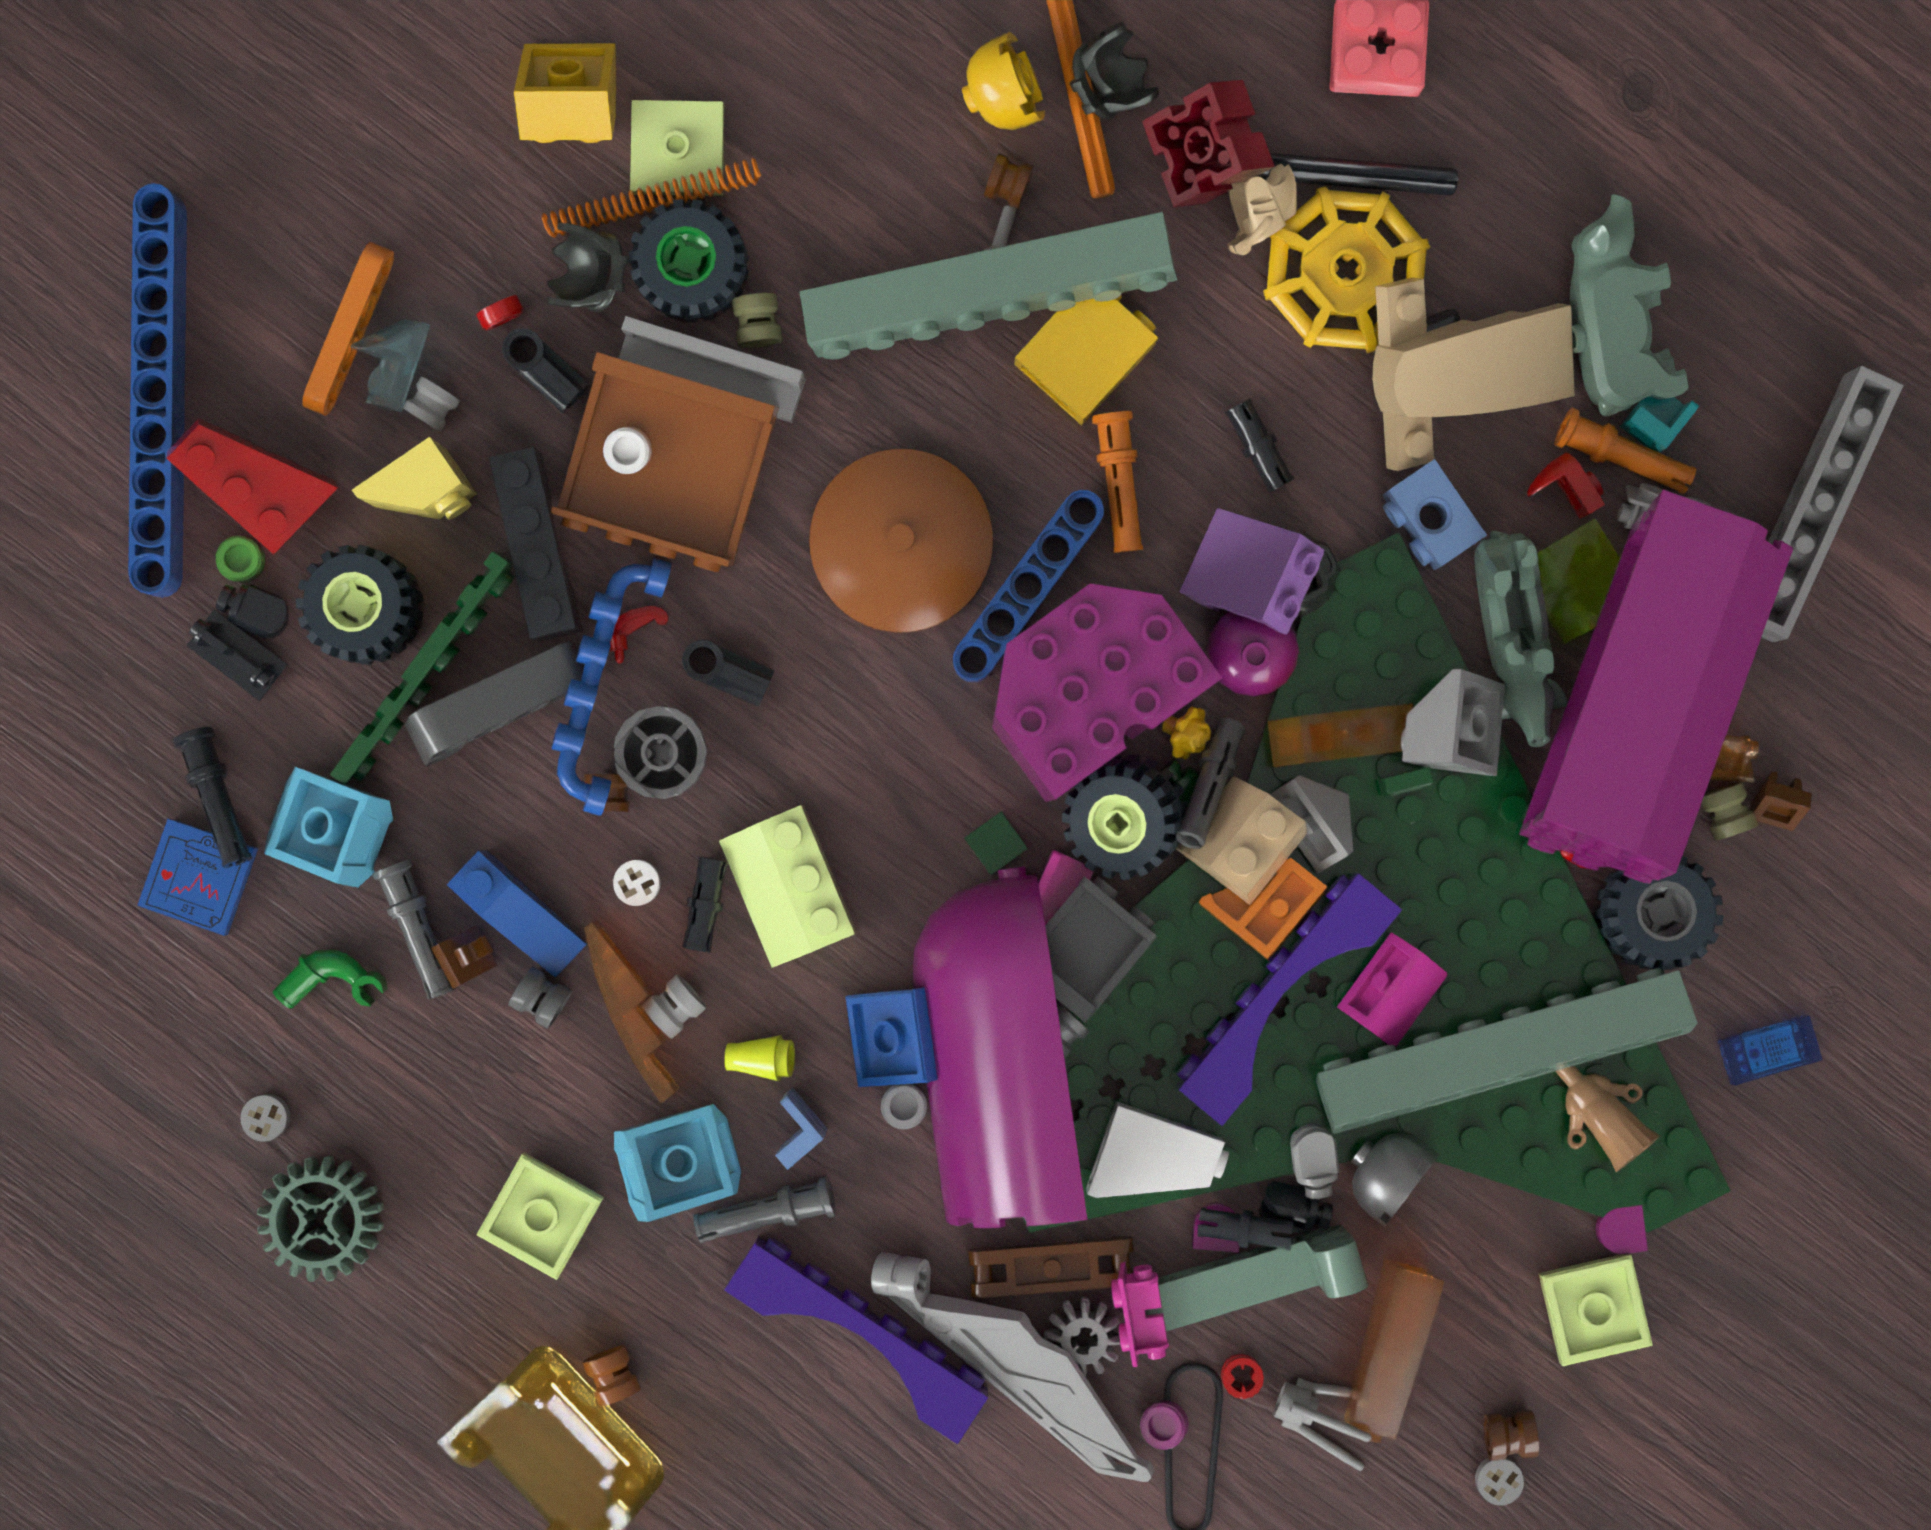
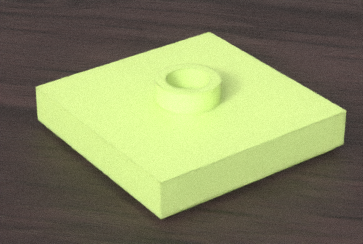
[630,100,725,196]
[476,1152,604,1280]
[1538,1253,1653,1366]

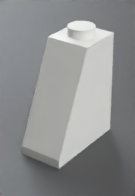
[1086,1101,1229,1198]

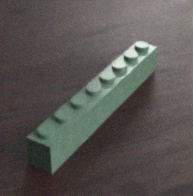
[800,212,1177,360]
[1316,968,1698,1134]

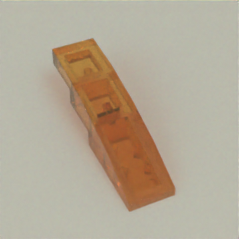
[584,921,680,1103]

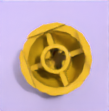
[962,32,1045,130]

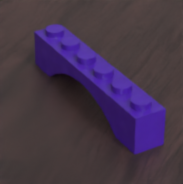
[1176,873,1402,1126]
[724,1237,988,1445]

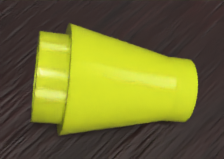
[725,1035,795,1081]

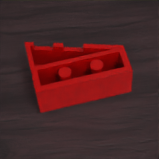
[166,418,338,555]

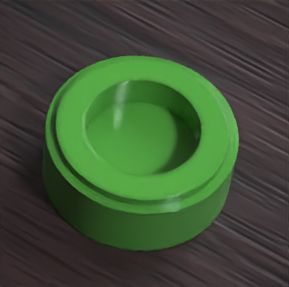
[216,536,265,583]

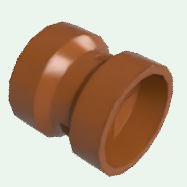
[582,1345,641,1407]

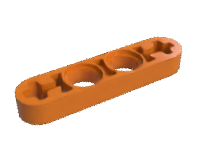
[302,242,394,416]

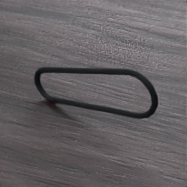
[1164,1363,1223,1530]

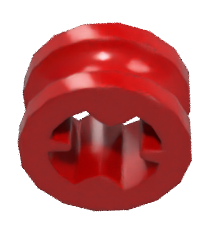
[1220,1353,1264,1399]

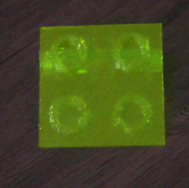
[1537,518,1620,644]

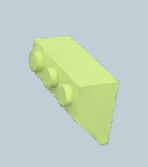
[719,805,857,968]

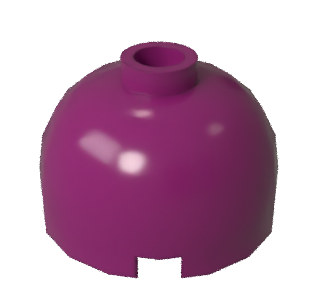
[1206,611,1299,697]

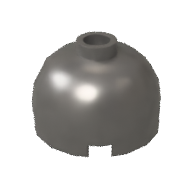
[614,706,708,799]
[1351,1133,1439,1227]

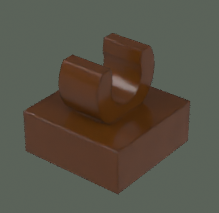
[1750,771,1812,831]
[431,925,497,989]

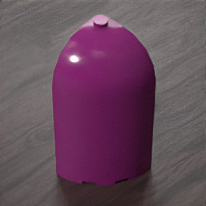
[912,866,1087,1228]

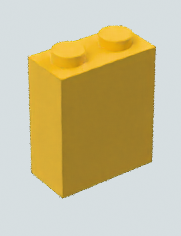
[1014,296,1158,426]

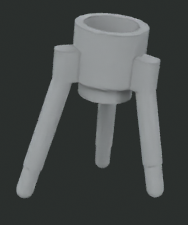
[1273,1377,1372,1471]

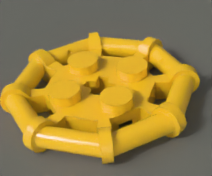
[1263,186,1430,353]

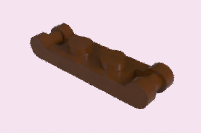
[968,1236,1134,1298]

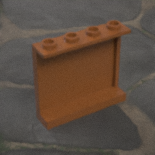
[551,352,779,572]

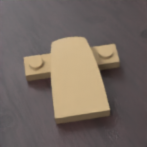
[1372,278,1574,471]

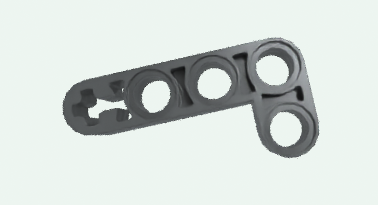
[405,641,584,766]

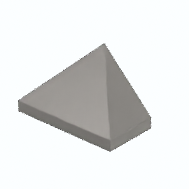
[1270,775,1353,873]

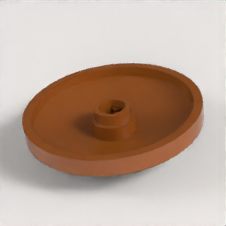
[809,449,993,633]

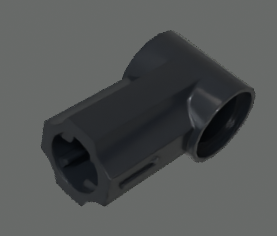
[502,328,590,414]
[682,640,775,707]

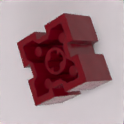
[1142,80,1275,208]

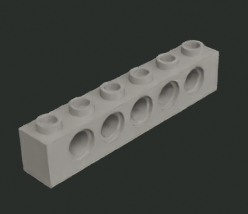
[1762,366,1904,642]

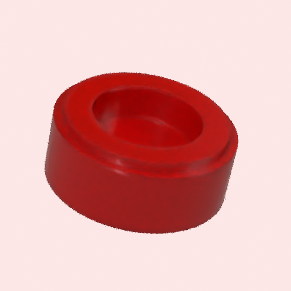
[476,295,524,331]

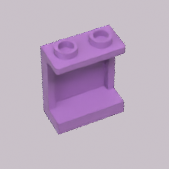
[1180,508,1324,634]

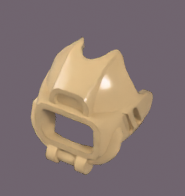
[1227,164,1297,255]

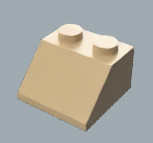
[1176,776,1307,905]

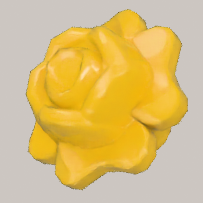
[1162,706,1211,760]

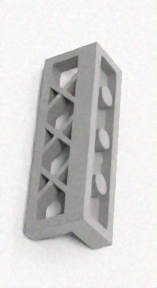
[618,316,806,423]

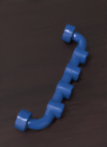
[551,557,672,816]

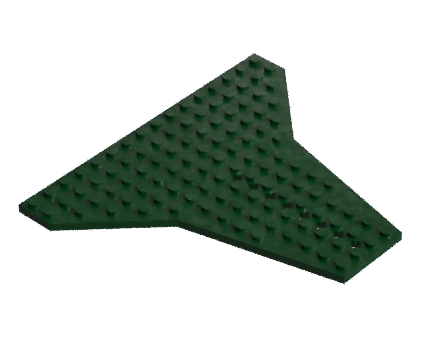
[1022,532,1731,1233]

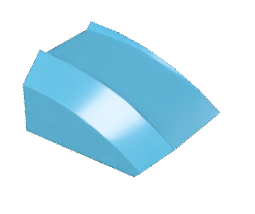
[264,767,393,888]
[614,1104,741,1222]

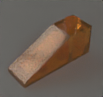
[1268,703,1413,767]

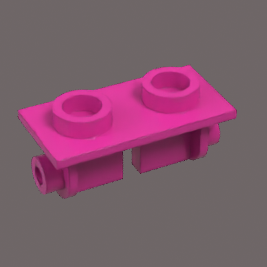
[1111,1262,1169,1367]

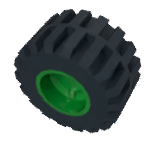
[629,199,749,323]

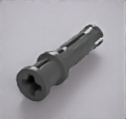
[372,859,456,1000]
[693,1175,836,1243]

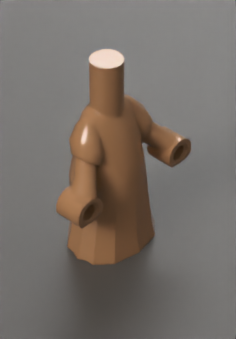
[1555,1066,1660,1172]

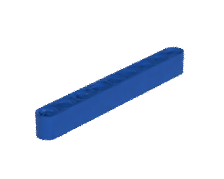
[128,183,187,598]

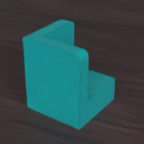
[1619,396,1699,452]

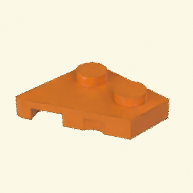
[1199,858,1328,961]

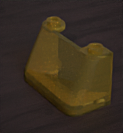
[437,1346,664,1530]

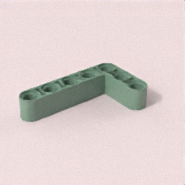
[1145,1225,1369,1331]

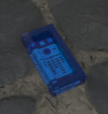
[1717,1015,1823,1086]

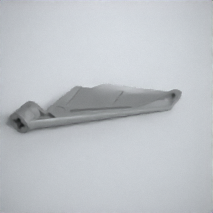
[871,1252,1155,1482]

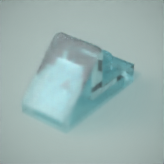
[350,319,430,412]

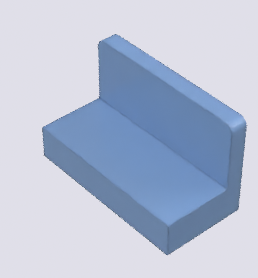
[775,1088,828,1170]

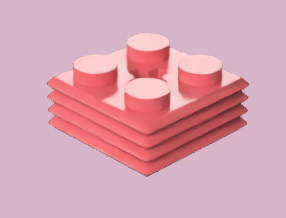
[1329,0,1429,97]

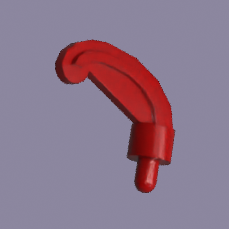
[610,606,669,664]

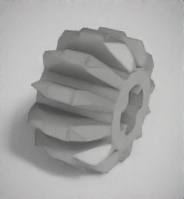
[1044,1296,1120,1377]

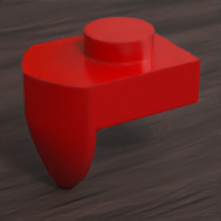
[1527,453,1605,519]

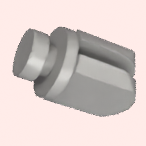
[1290,1124,1339,1199]

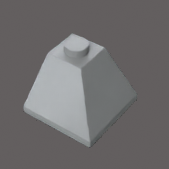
[1401,669,1505,776]

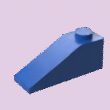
[447,850,588,978]

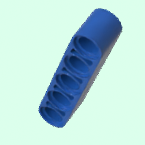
[953,490,1104,682]

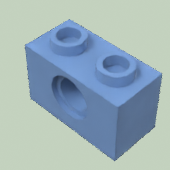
[1382,459,1487,570]

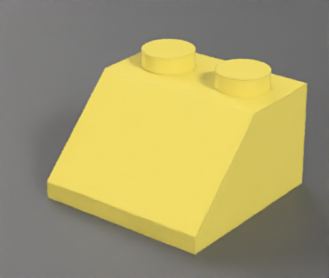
[352,437,477,520]

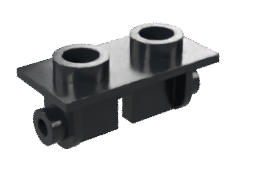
[186,609,288,701]

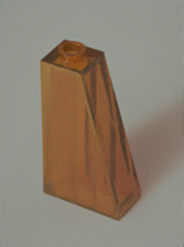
[1344,1258,1444,1443]

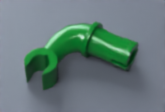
[273,949,388,1009]

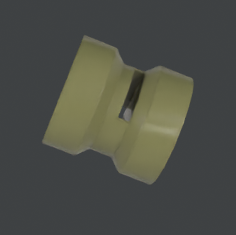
[732,293,783,348]
[1701,781,1759,840]

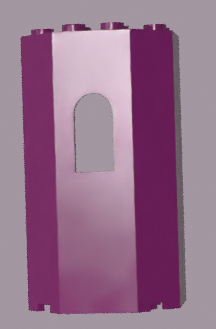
[1519,490,1794,884]
[992,583,1222,802]

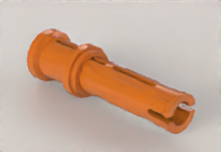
[1554,407,1696,495]
[1092,411,1143,553]

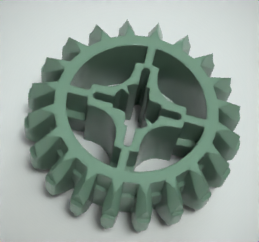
[257,1156,384,1282]

